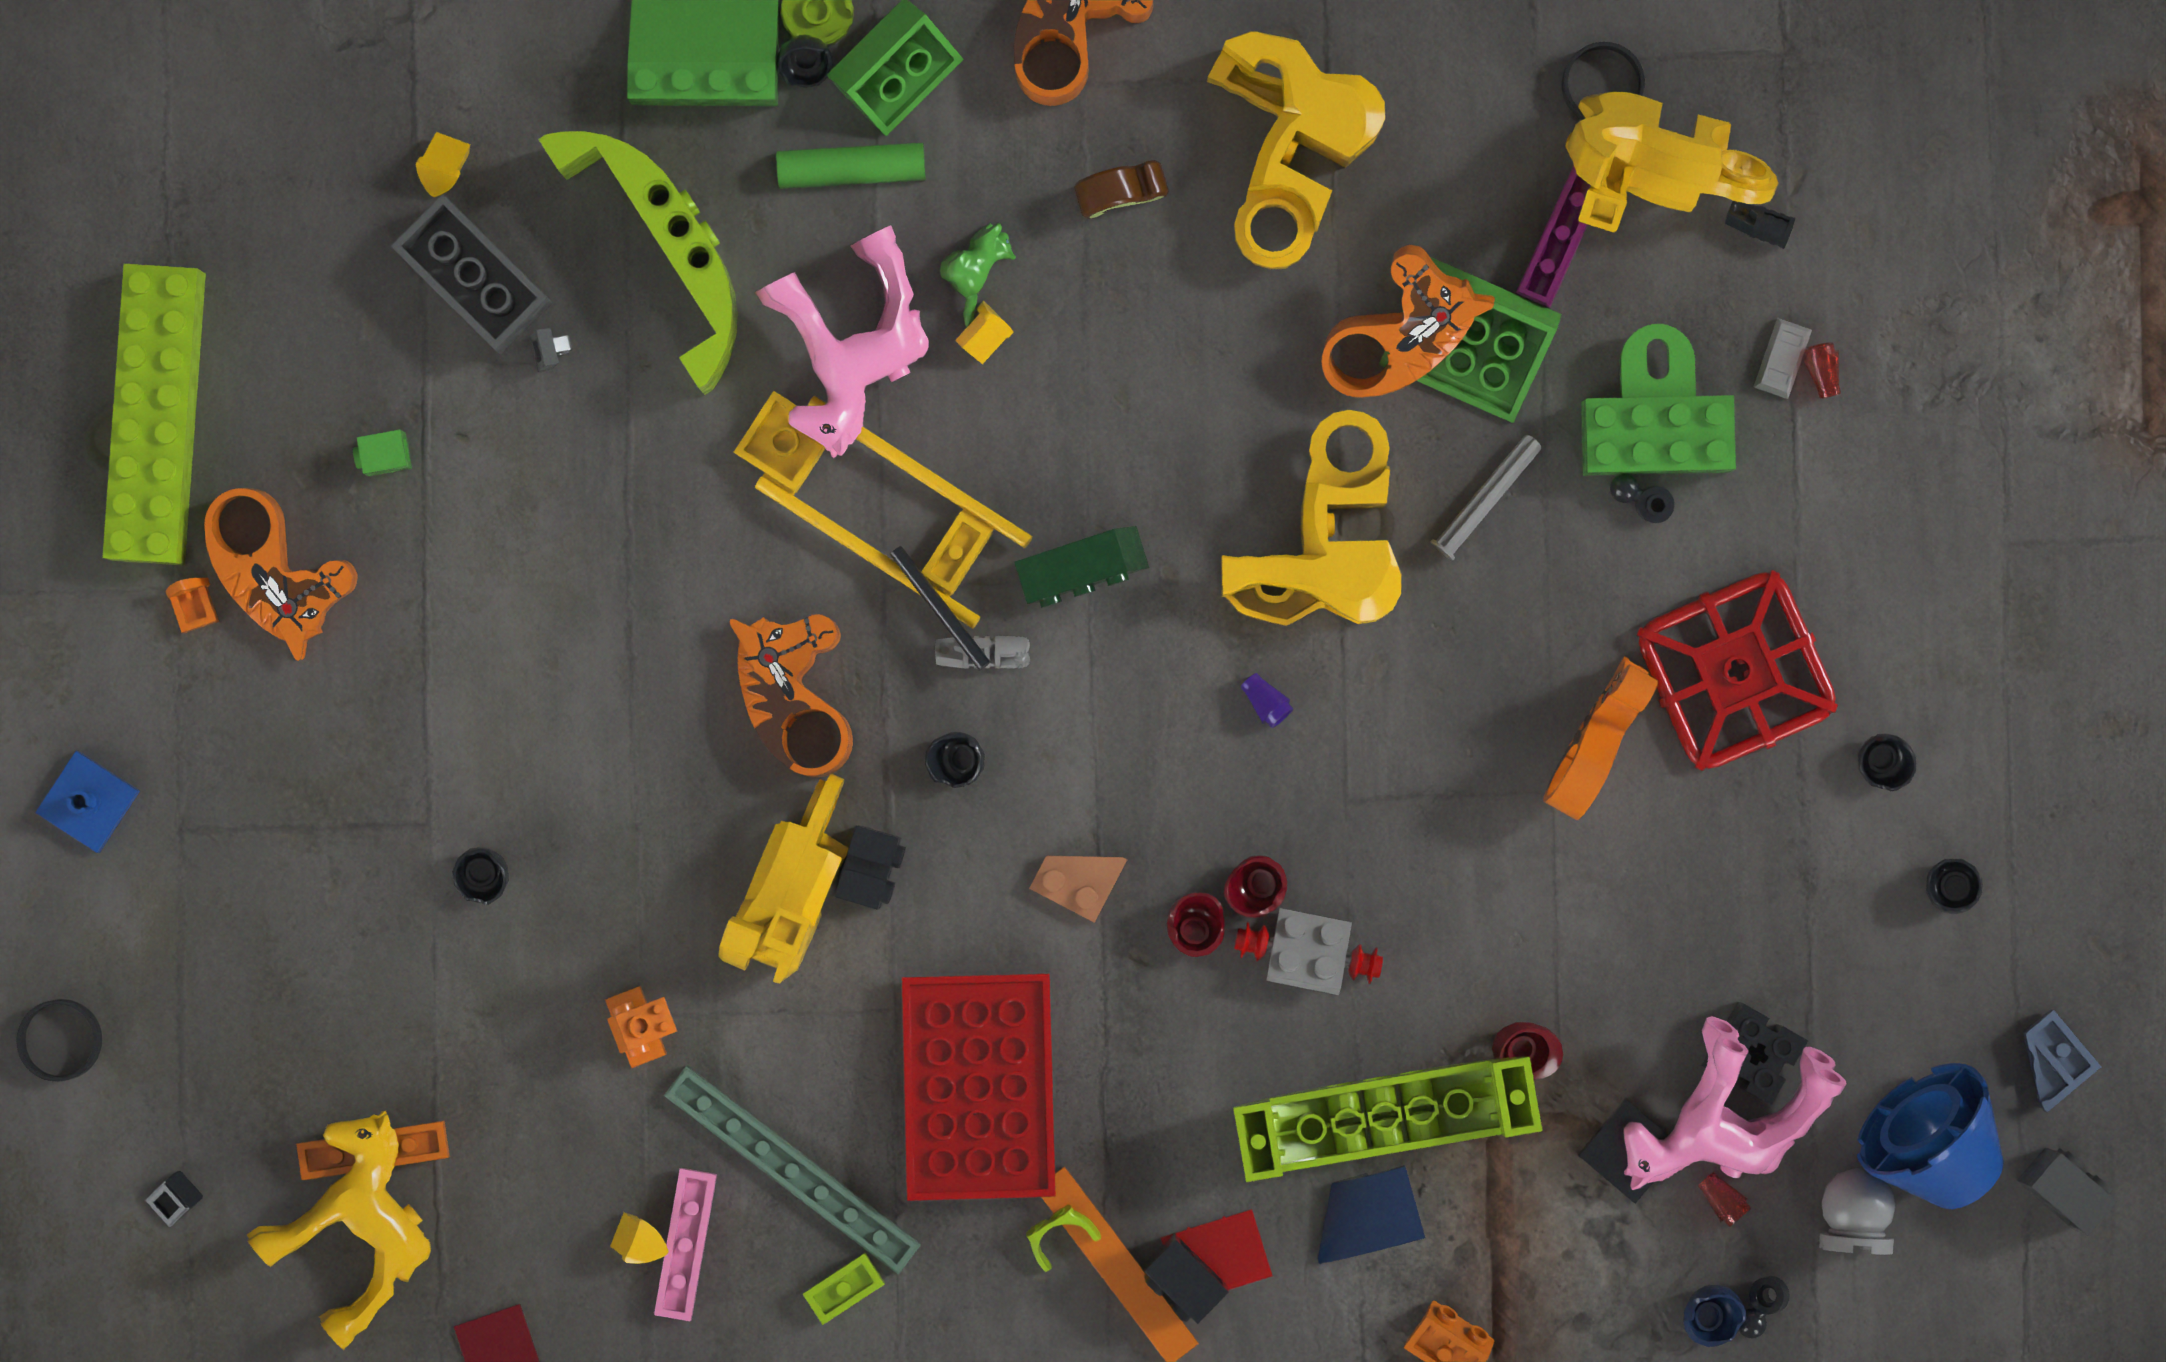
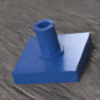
[35,751,140,853]

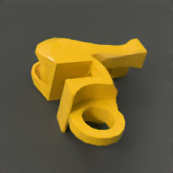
[1207,31,1385,269]
[1565,92,1778,232]
[1221,410,1401,626]
[719,774,849,984]

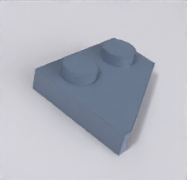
[2023,1009,2101,1112]

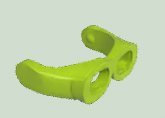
[1026,1205,1101,1272]

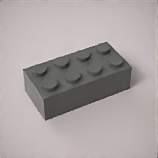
[391,194,553,354]

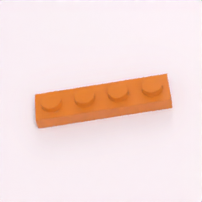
[296,1120,450,1180]

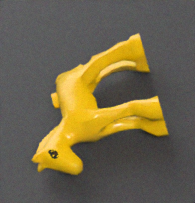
[247,1110,431,1350]

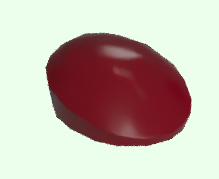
[1492,1022,1563,1080]

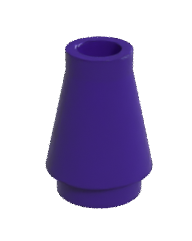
[1240,673,1293,728]

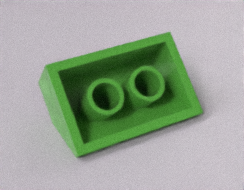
[827,0,964,136]

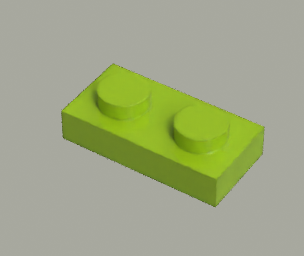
[803,1253,885,1325]

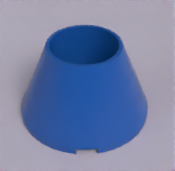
[1857,1063,2004,1209]

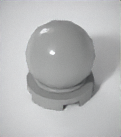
[1819,1167,1896,1255]

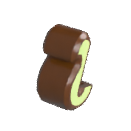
[1074,160,1169,219]

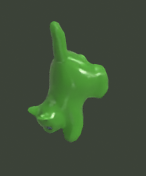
[940,223,1016,327]

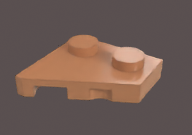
[1029,856,1127,923]

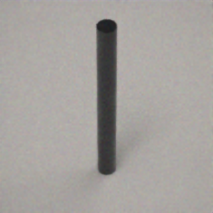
[890,546,991,671]

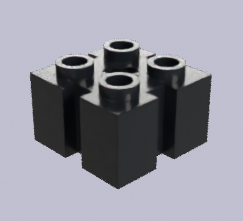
[835,825,906,910]
[1701,1002,1808,1105]

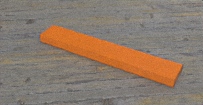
[1041,1166,1199,1362]

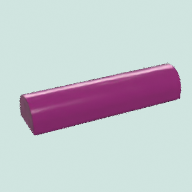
[1516,166,1591,309]

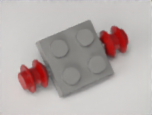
[1234,908,1383,995]

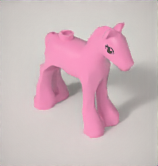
[755,225,929,458]
[1624,1016,1846,1190]

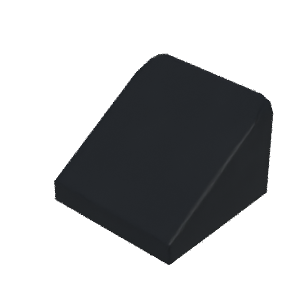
[145,1171,203,1228]

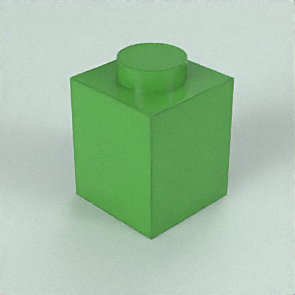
[353,430,412,476]

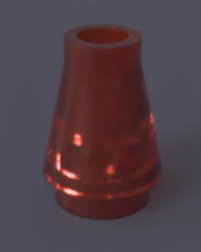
[1803,342,1841,398]
[1698,1172,1751,1227]

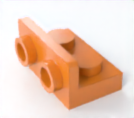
[1404,1300,1494,1362]

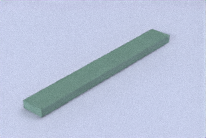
[664,1066,921,1275]

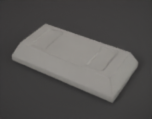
[1753,318,1812,399]

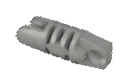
[935,636,1030,669]

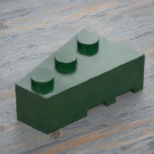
[1014,526,1149,608]

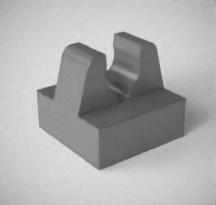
[529,327,573,372]

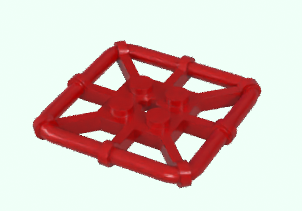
[1636,570,1838,771]

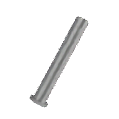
[1430,435,1541,561]

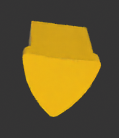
[416,132,471,197]
[955,300,1014,364]
[610,1212,669,1264]

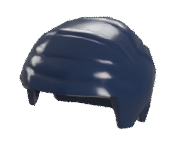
[1683,1285,1746,1347]

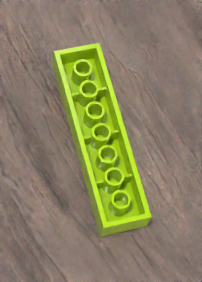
[102,264,206,565]

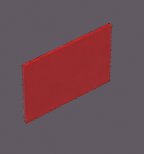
[1161,1209,1273,1290]

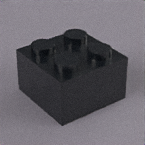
[1143,1233,1229,1324]

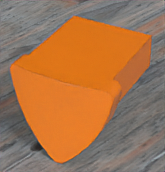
[166,578,219,633]

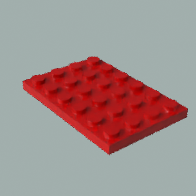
[902,974,1056,1201]

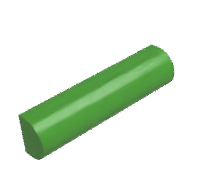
[776,143,926,189]

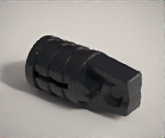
[1725,201,1796,249]

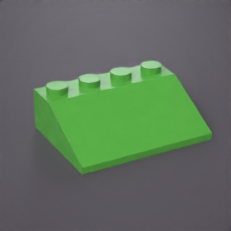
[627,0,779,106]
[1379,257,1562,423]

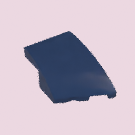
[1317,1165,1426,1264]

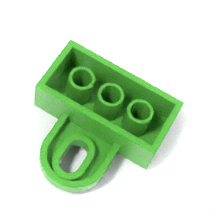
[1581,324,1736,476]

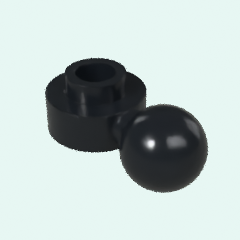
[1610,474,1675,523]
[1739,1276,1790,1339]

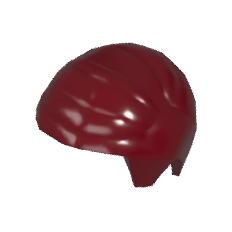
[1224,856,1287,918]
[1166,892,1224,957]

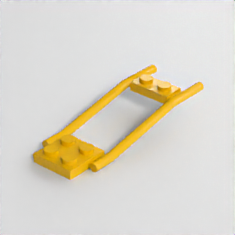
[734,391,1033,629]

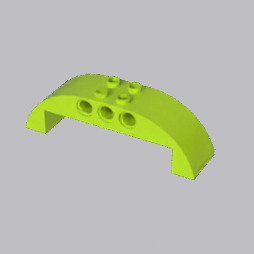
[538,131,738,395]
[1233,1056,1542,1182]

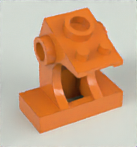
[605,986,677,1068]

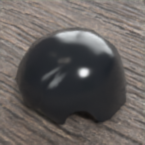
[777,34,833,88]
[925,732,985,788]
[1858,733,1916,791]
[452,847,509,905]
[1926,859,1983,914]

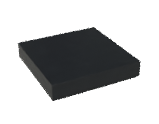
[1578,1099,1669,1204]

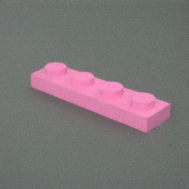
[654,1168,717,1321]

